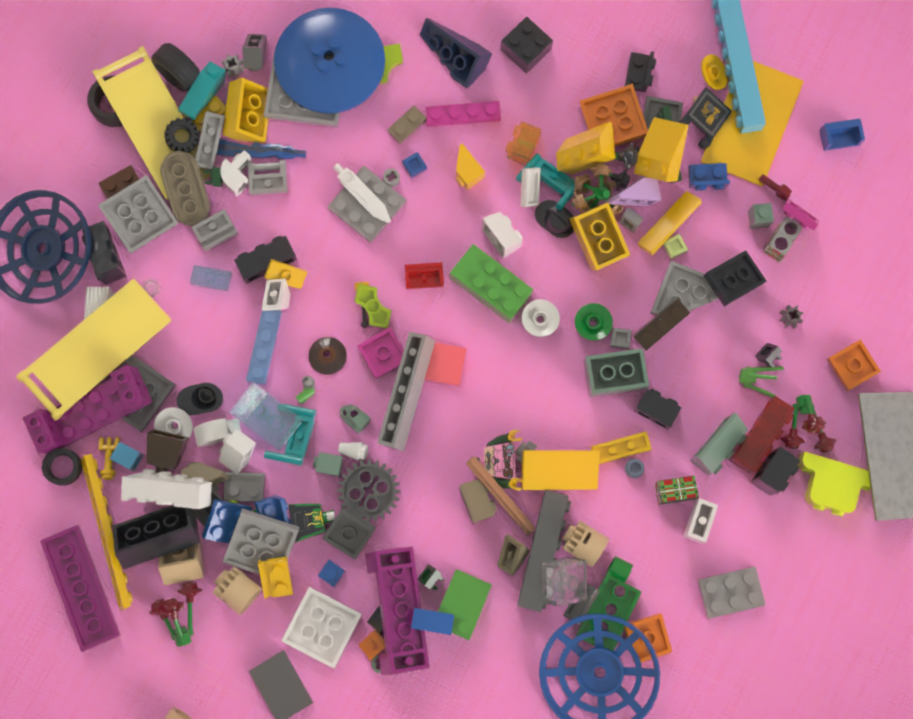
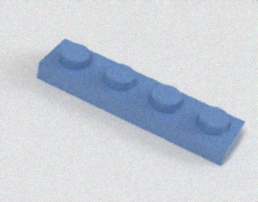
[246,310,282,385]

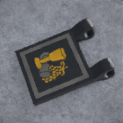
[679,87,732,149]

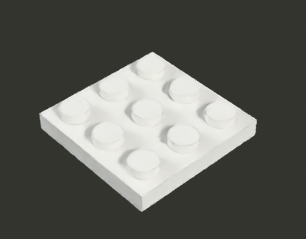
[281,587,362,669]

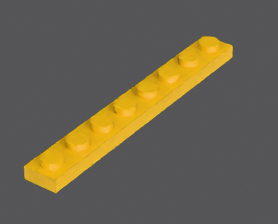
[81,454,133,611]

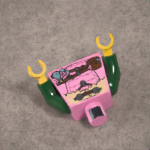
[472,430,523,491]

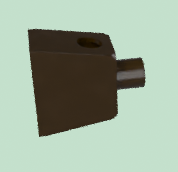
[147,429,189,473]

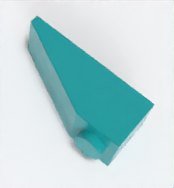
[178,61,226,120]

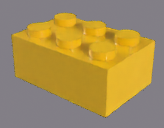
[569,203,630,271]

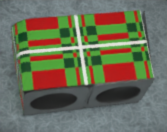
[655,476,699,505]

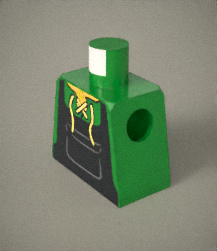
[288,504,336,543]

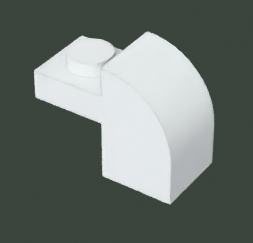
[220,150,252,197]
[194,418,241,447]

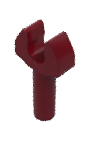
[759,174,792,201]

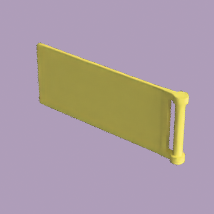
[92,46,211,200]
[16,279,171,421]

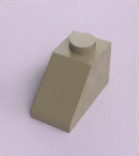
[181,462,230,488]

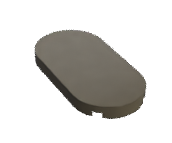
[160,151,210,226]

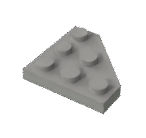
[650,261,718,315]

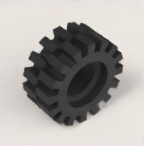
[165,118,199,153]

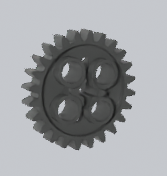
[337,459,401,523]

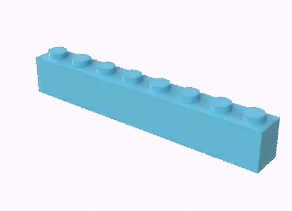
[711,0,766,134]

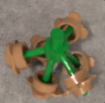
[572,164,623,215]

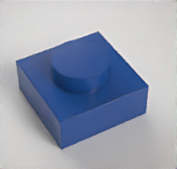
[318,560,345,587]

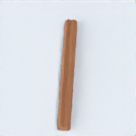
[466,456,535,535]

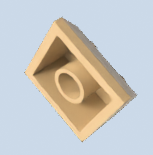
[158,535,204,585]

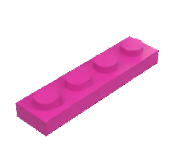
[426,101,501,127]

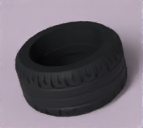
[151,43,200,92]
[87,75,123,127]

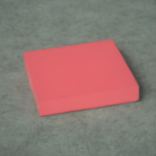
[424,342,466,386]

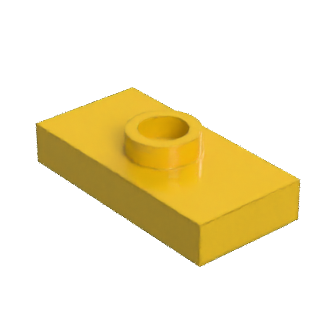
[264,259,307,289]

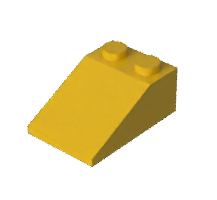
[634,117,688,182]

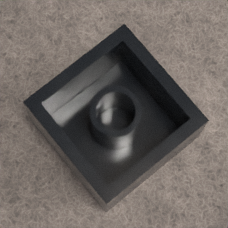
[500,16,553,74]
[750,447,800,496]

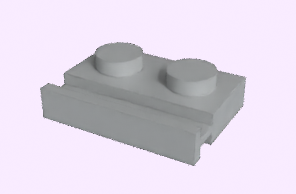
[191,209,238,252]
[223,472,265,502]

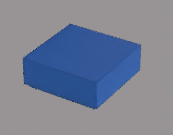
[402,152,427,178]

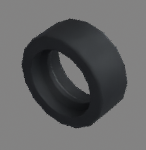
[42,448,82,486]

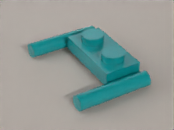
[516,153,575,210]
[264,403,317,466]

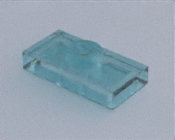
[190,265,232,291]

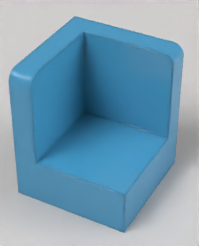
[110,442,144,472]

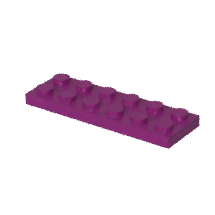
[40,525,121,652]

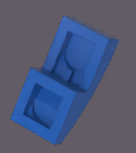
[411,608,454,635]

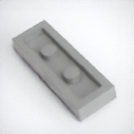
[195,111,225,171]

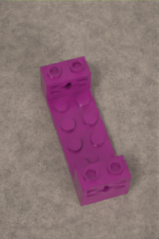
[23,365,153,454]
[365,546,430,675]

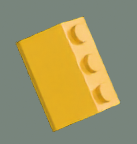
[222,78,268,143]
[556,122,616,175]

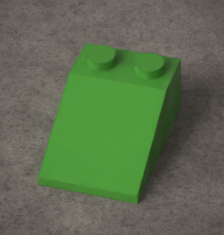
[438,569,492,640]

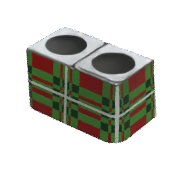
[764,217,803,263]

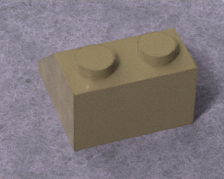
[459,479,497,524]

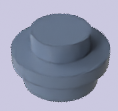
[625,459,644,478]

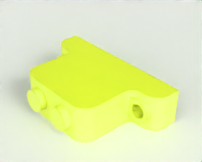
[798,452,871,517]

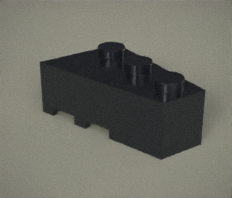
[81,221,127,285]

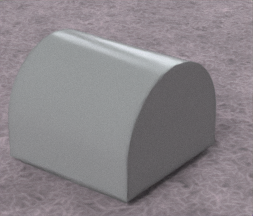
[619,208,644,233]

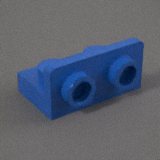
[688,163,730,191]
[254,495,291,524]

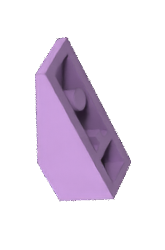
[607,176,661,206]

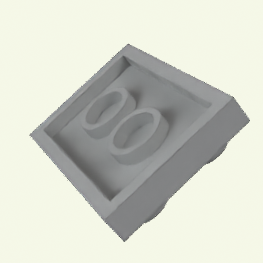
[697,566,766,619]

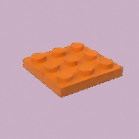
[579,84,648,147]

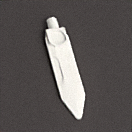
[333,163,391,223]

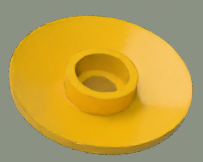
[701,54,728,90]

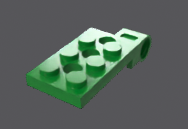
[575,556,642,651]

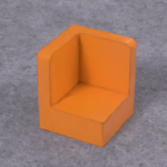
[359,630,385,660]

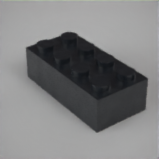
[112,505,200,569]

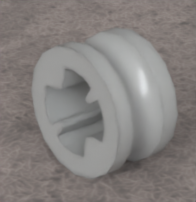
[383,168,400,187]

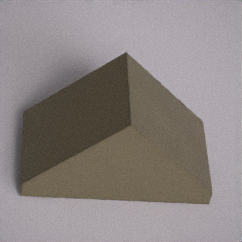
[497,534,530,576]

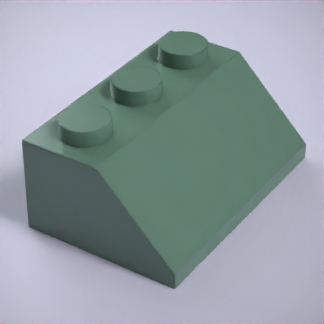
[690,412,748,476]

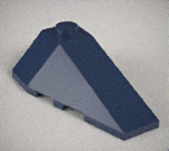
[420,18,492,88]

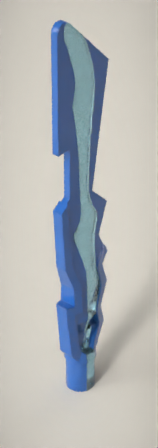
[216,139,307,159]

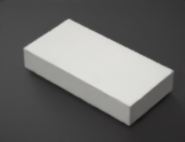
[520,167,540,207]

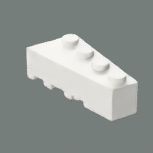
[121,469,212,509]

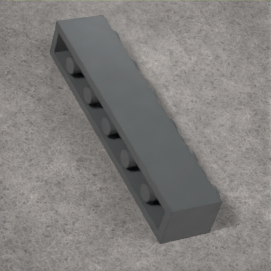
[517,490,571,612]

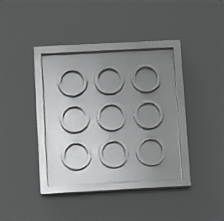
[264,46,340,127]

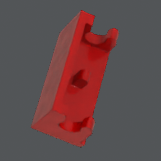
[404,262,444,289]

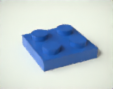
[202,499,252,543]

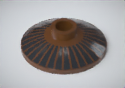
[309,337,347,375]

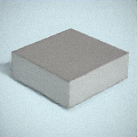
[610,327,632,350]

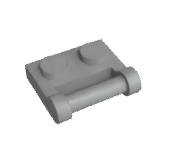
[248,160,288,195]

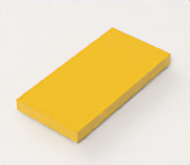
[521,450,600,490]

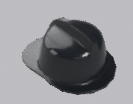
[535,200,574,238]
[177,382,223,415]

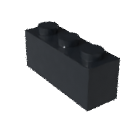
[234,235,297,284]

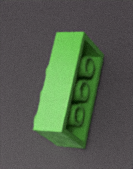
[450,244,534,323]

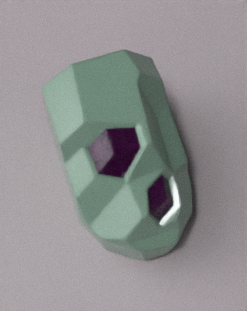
[340,404,372,434]

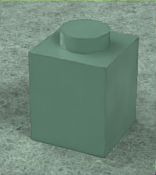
[748,203,774,229]
[313,452,344,477]

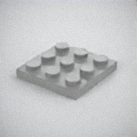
[327,166,407,244]
[98,175,179,254]
[222,509,299,574]

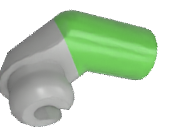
[295,376,315,404]

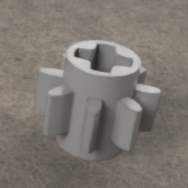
[221,54,244,78]
[515,441,537,464]

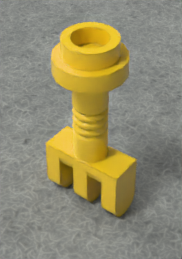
[98,437,120,480]

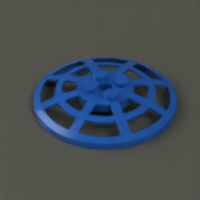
[539,613,661,719]

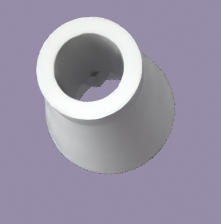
[338,442,368,461]

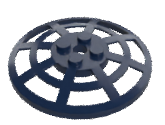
[0,190,91,304]

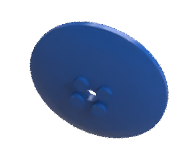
[274,8,385,114]

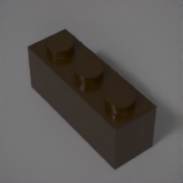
[633,297,690,351]

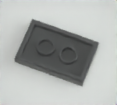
[249,650,314,719]

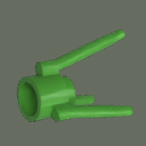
[739,366,784,398]

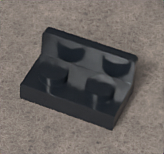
[625,51,656,92]

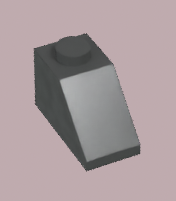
[242,34,267,71]

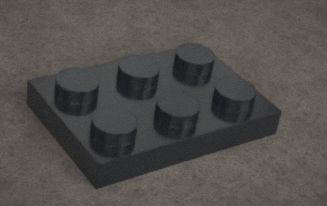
[703,250,767,307]

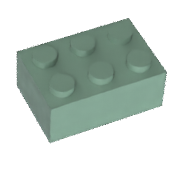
[583,348,649,398]

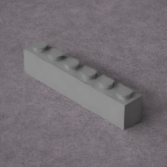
[377,331,435,452]

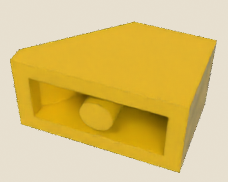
[455,143,485,190]

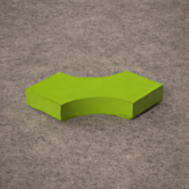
[380,44,403,84]
[354,283,392,329]

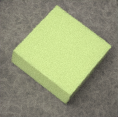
[663,234,688,260]

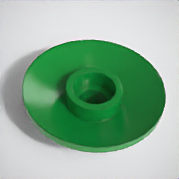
[575,303,613,341]

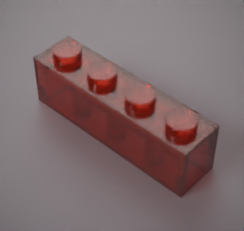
[730,396,795,474]

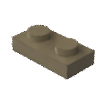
[387,105,427,145]

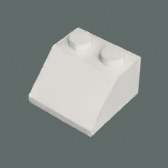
[482,212,523,259]

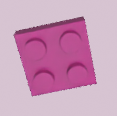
[782,199,819,231]
[357,327,404,379]

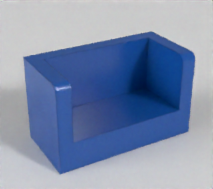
[819,118,865,151]

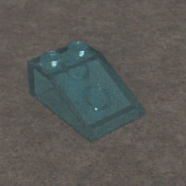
[229,382,303,451]

